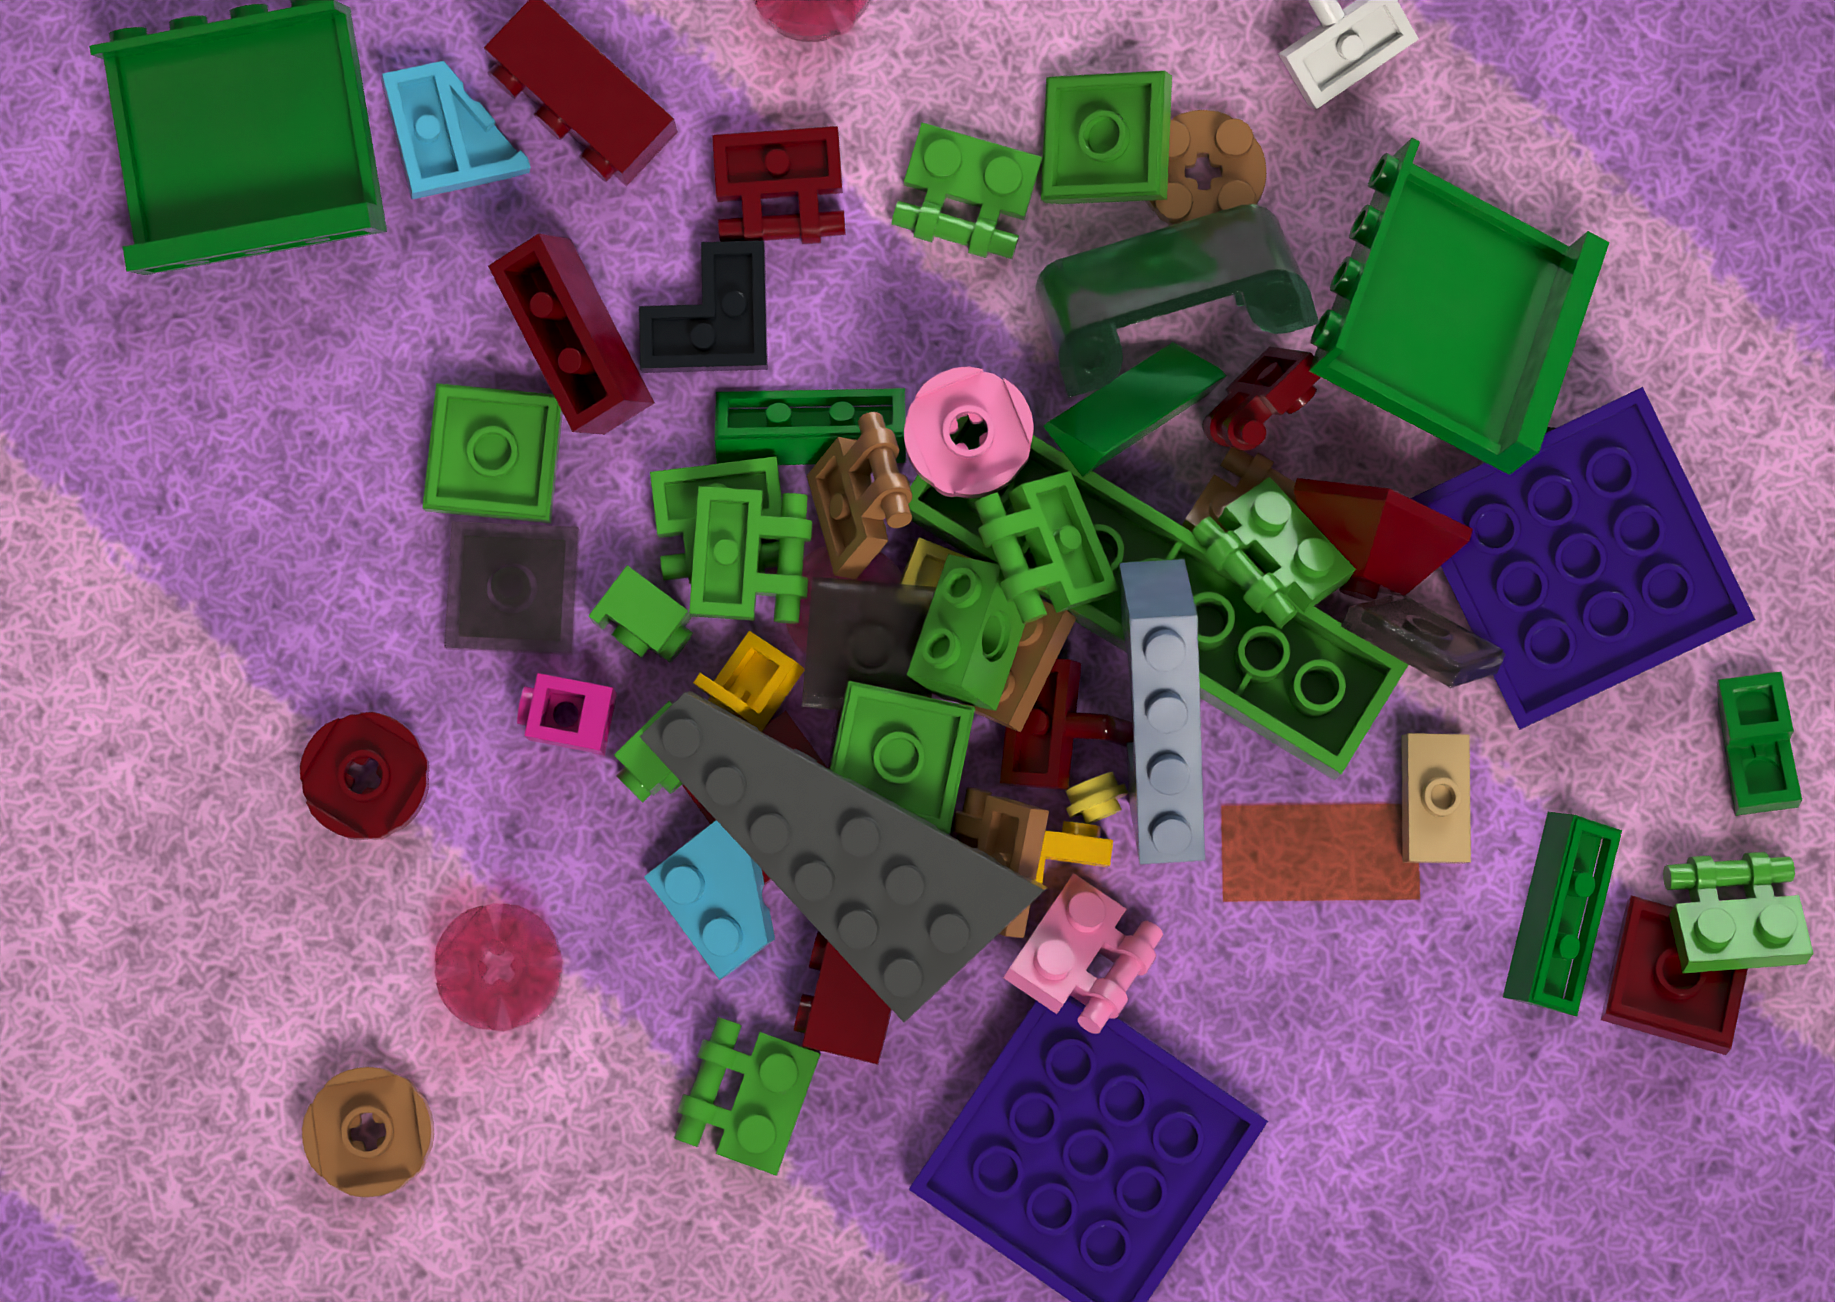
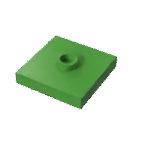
[1041,71,1172,204]
[423,383,563,523]
[829,681,975,834]

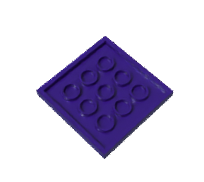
[1410,387,1756,730]
[908,995,1268,1302]

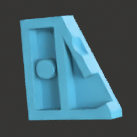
[381,61,531,200]
[644,820,775,980]

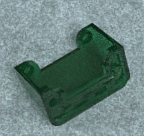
[1035,204,1319,398]

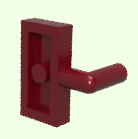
[1000,659,1133,790]

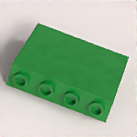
[89,0,387,275]
[1309,138,1610,475]

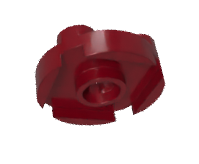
[300,712,430,840]

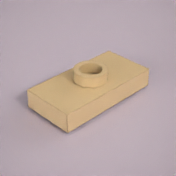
[1401,733,1471,864]

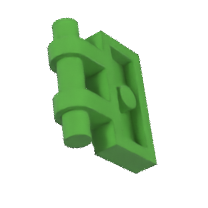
[891,122,1042,259]
[650,457,782,584]
[974,471,1119,624]
[1192,477,1356,628]
[689,486,813,624]
[1663,852,1814,973]
[674,1017,821,1176]

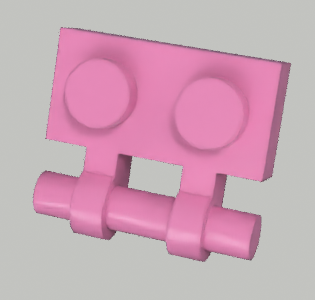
[1003,873,1163,1034]

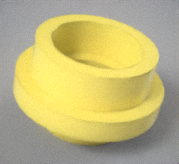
[1066,772,1128,824]

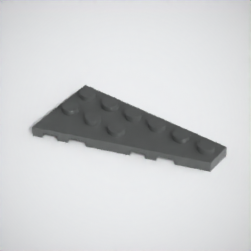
[639,691,1048,1022]

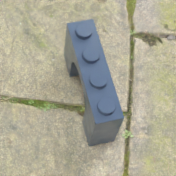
[1119,559,1205,865]

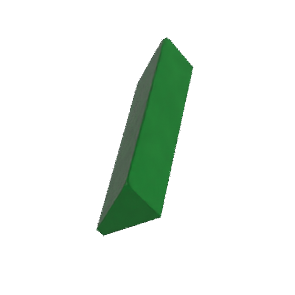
[1043,342,1227,477]
[715,388,906,465]
[1503,812,1622,1017]

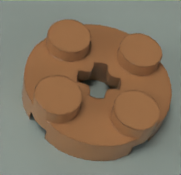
[1146,110,1267,237]
[302,1067,434,1197]

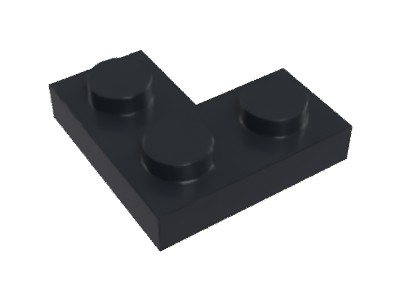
[639,241,768,373]

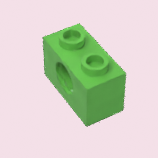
[907,554,1026,711]

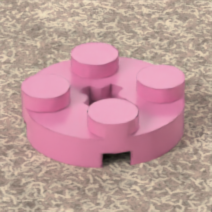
[904,366,1034,499]

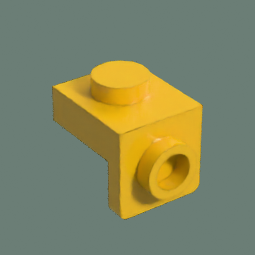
[693,631,805,732]
[1035,821,1113,884]

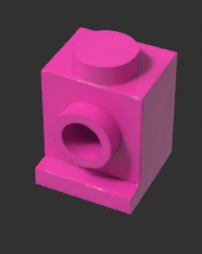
[517,673,617,756]

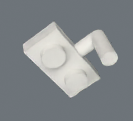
[1278,0,1419,109]

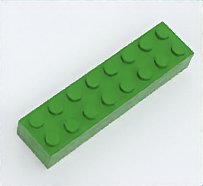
[909,416,1409,781]

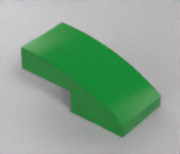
[1717,671,1802,816]

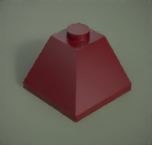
[1293,478,1473,602]

